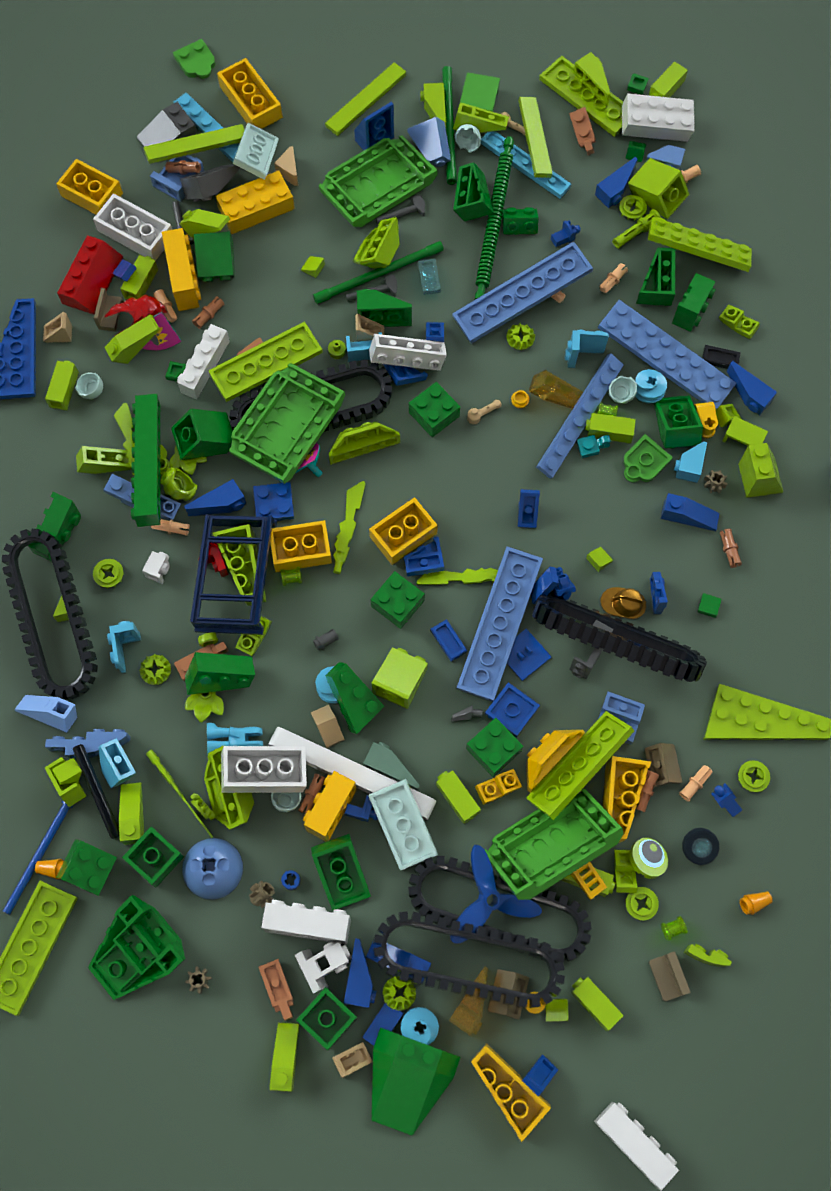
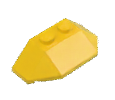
[526,730,585,793]

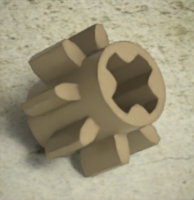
[704,470,727,493]
[249,881,275,908]
[185,966,212,994]

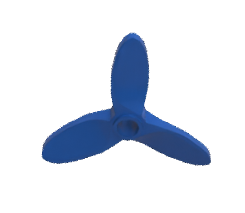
[450,845,542,943]

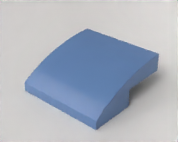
[598,692,645,745]

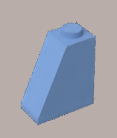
[407,117,451,167]

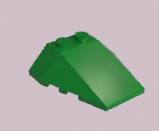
[88,895,185,1000]
[371,1027,460,1135]

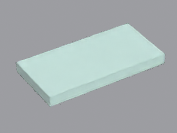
[233,123,279,180]
[368,779,438,871]

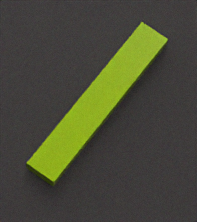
[325,62,406,136]
[519,97,553,178]
[143,124,245,164]

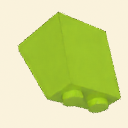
[628,158,689,219]
[738,443,784,498]
[372,647,428,709]

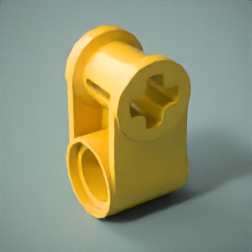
[694,401,718,438]

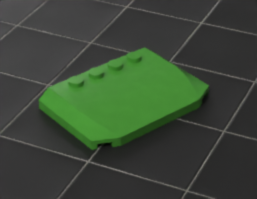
[319,135,438,227]
[229,363,345,484]
[485,789,624,900]

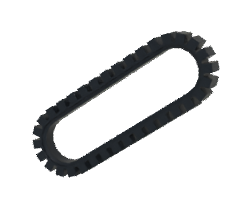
[230,360,392,432]
[2,528,98,699]
[532,594,707,682]
[408,856,592,963]
[373,911,565,1008]

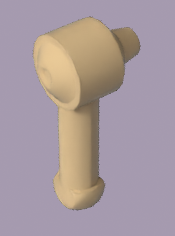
[501,112,526,136]
[467,400,502,424]

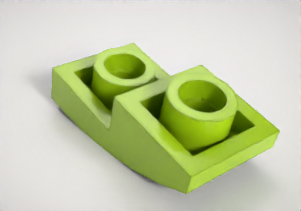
[719,304,760,339]
[235,616,272,656]
[684,944,732,967]

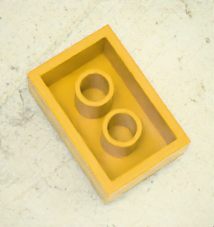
[56,159,123,214]
[369,497,438,565]
[270,520,332,572]
[303,771,357,842]

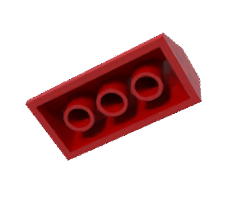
[57,235,124,315]

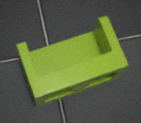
[722,416,768,446]
[45,757,87,807]

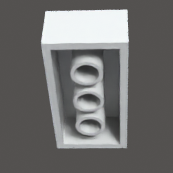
[622,94,694,142]
[93,193,172,261]
[221,746,307,793]
[261,900,351,945]

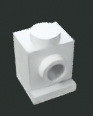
[142,551,170,584]

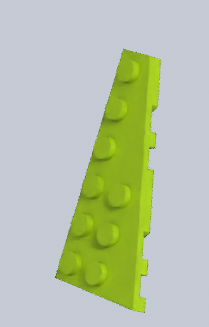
[703,684,831,740]

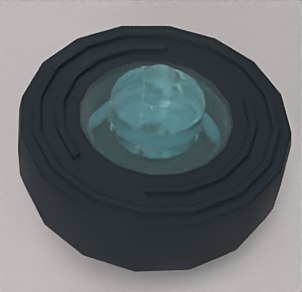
[682,828,720,865]

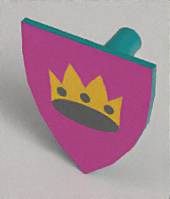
[142,312,182,350]
[296,442,323,477]

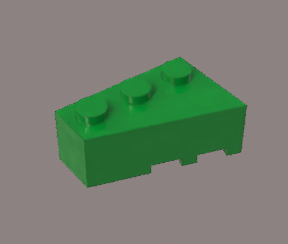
[453,162,494,222]
[672,273,716,332]
[325,662,384,734]

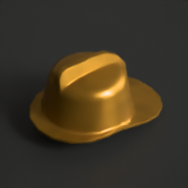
[601,587,646,619]

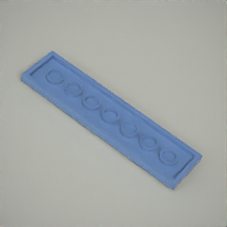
[452,241,593,344]
[598,300,736,409]
[456,546,543,702]

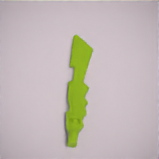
[114,403,135,475]
[333,481,365,574]
[416,568,498,585]
[146,750,213,838]

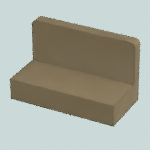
[94,288,123,332]
[645,743,682,787]
[649,951,691,1001]
[488,969,529,1020]

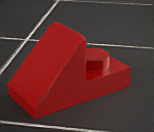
[198,543,229,578]

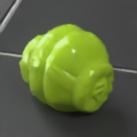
[160,467,198,502]

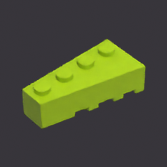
[213,524,266,606]

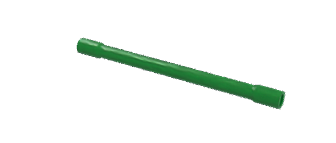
[442,66,457,185]
[313,241,444,304]

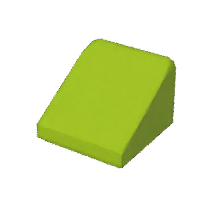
[301,256,325,278]
[716,404,741,427]
[586,547,613,572]
[53,596,69,622]
[52,758,82,785]
[545,999,568,1022]

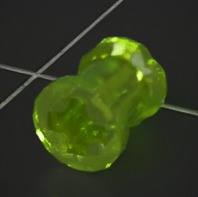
[597,402,618,416]
[281,567,302,586]
[660,916,688,941]

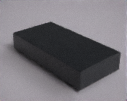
[702,345,741,369]

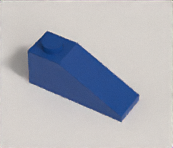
[595,157,638,208]
[727,361,777,415]
[184,479,246,516]
[661,493,720,531]
[344,938,376,1008]
[366,940,431,984]

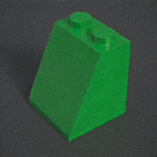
[194,232,235,282]
[171,409,233,460]

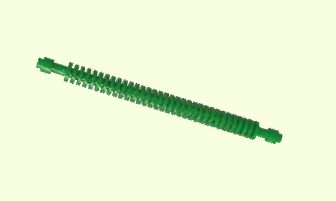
[474,136,514,300]

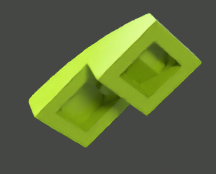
[614,850,638,893]

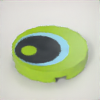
[629,838,668,879]

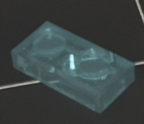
[418,259,441,295]

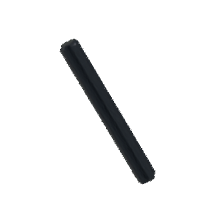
[73,744,120,839]

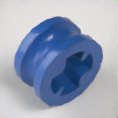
[281,870,300,890]

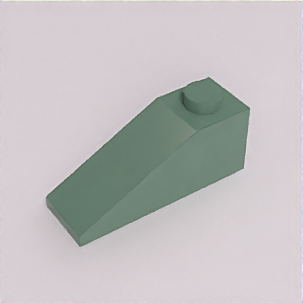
[363,742,420,791]

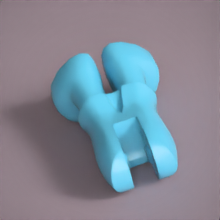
[207,723,263,760]

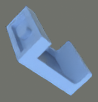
[150,155,204,202]

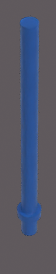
[3,800,74,915]

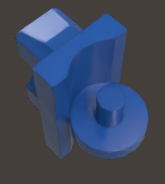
[553,567,576,600]

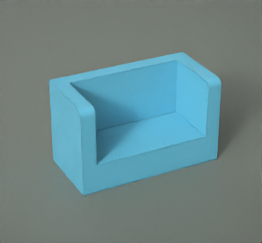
[346,332,382,362]

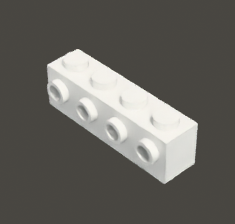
[177,324,230,400]
[369,334,447,371]
[594,1102,679,1190]

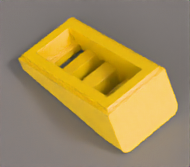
[571,862,607,900]

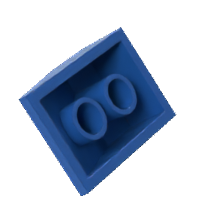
[354,102,394,150]

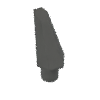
[451,705,482,721]

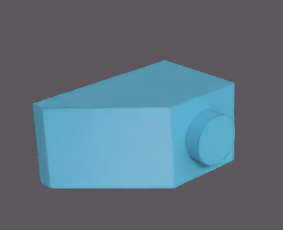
[674,441,707,483]
[98,738,136,788]

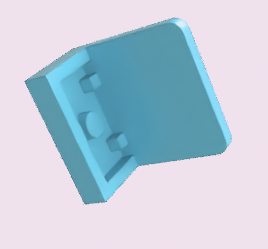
[565,329,609,368]
[107,621,141,673]

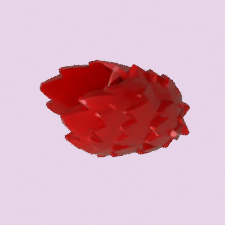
[105,295,167,336]

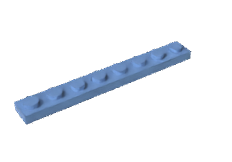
[536,353,624,478]

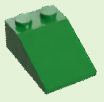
[357,289,412,327]
[654,395,703,448]
[311,834,371,911]

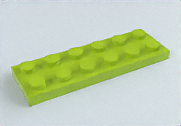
[539,56,623,137]
[648,217,752,272]
[208,322,323,402]
[526,711,635,820]
[0,881,78,1016]

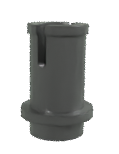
[313,629,339,650]

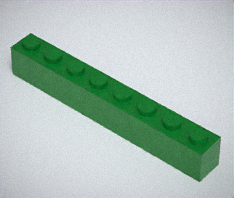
[131,394,161,527]

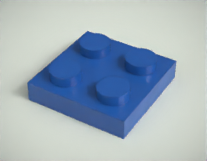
[253,482,294,521]
[485,682,540,738]

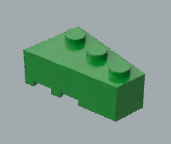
[636,247,675,306]
[28,492,81,562]
[185,652,255,695]

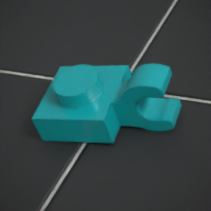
[576,435,611,458]

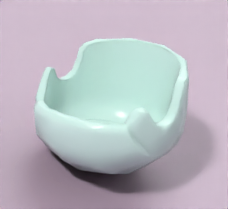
[455,124,481,152]
[75,372,103,400]
[609,376,637,404]
[271,792,301,813]

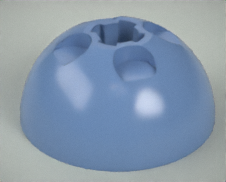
[182,838,243,899]

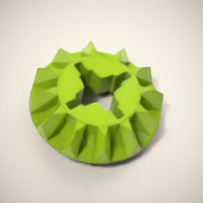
[619,195,647,221]
[506,323,535,350]
[93,559,124,589]
[139,654,171,685]
[738,760,770,793]
[190,793,215,821]
[625,887,659,921]
[383,976,416,1011]

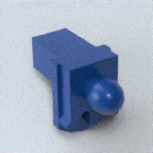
[551,220,581,247]
[711,783,742,817]
[345,795,378,822]

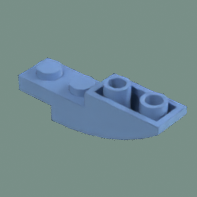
[104,474,181,520]
[45,729,130,759]

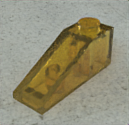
[529,370,583,409]
[449,966,488,1036]

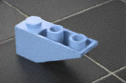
[15,695,77,732]

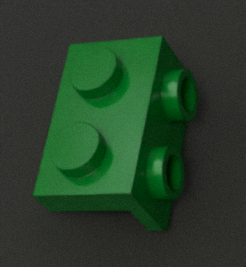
[502,207,539,235]

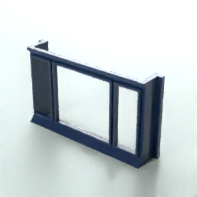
[190,514,277,635]

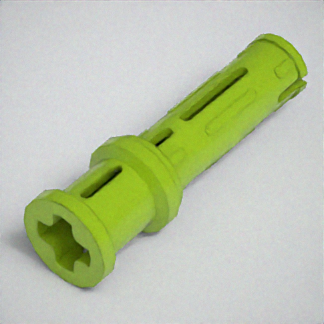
[612,209,661,249]

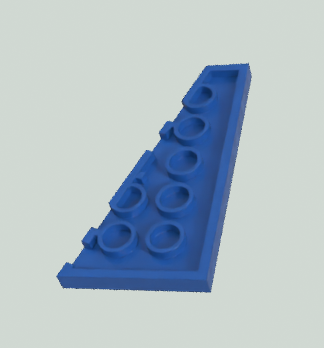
[0,298,36,400]

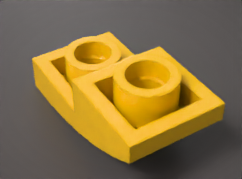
[475,769,522,805]

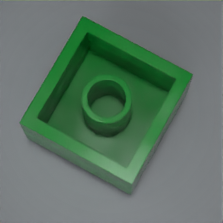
[409,382,460,438]
[370,571,425,629]
[466,718,523,777]
[122,827,184,888]
[56,839,117,896]
[296,987,357,1051]

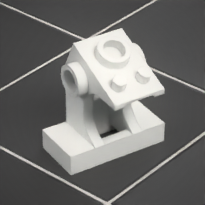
[295,941,352,994]

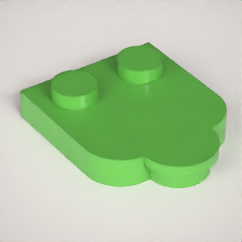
[173,39,215,79]
[623,434,673,482]

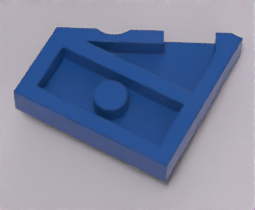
[383,364,428,386]
[404,536,445,577]
[650,572,668,614]

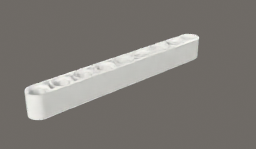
[268,727,436,820]

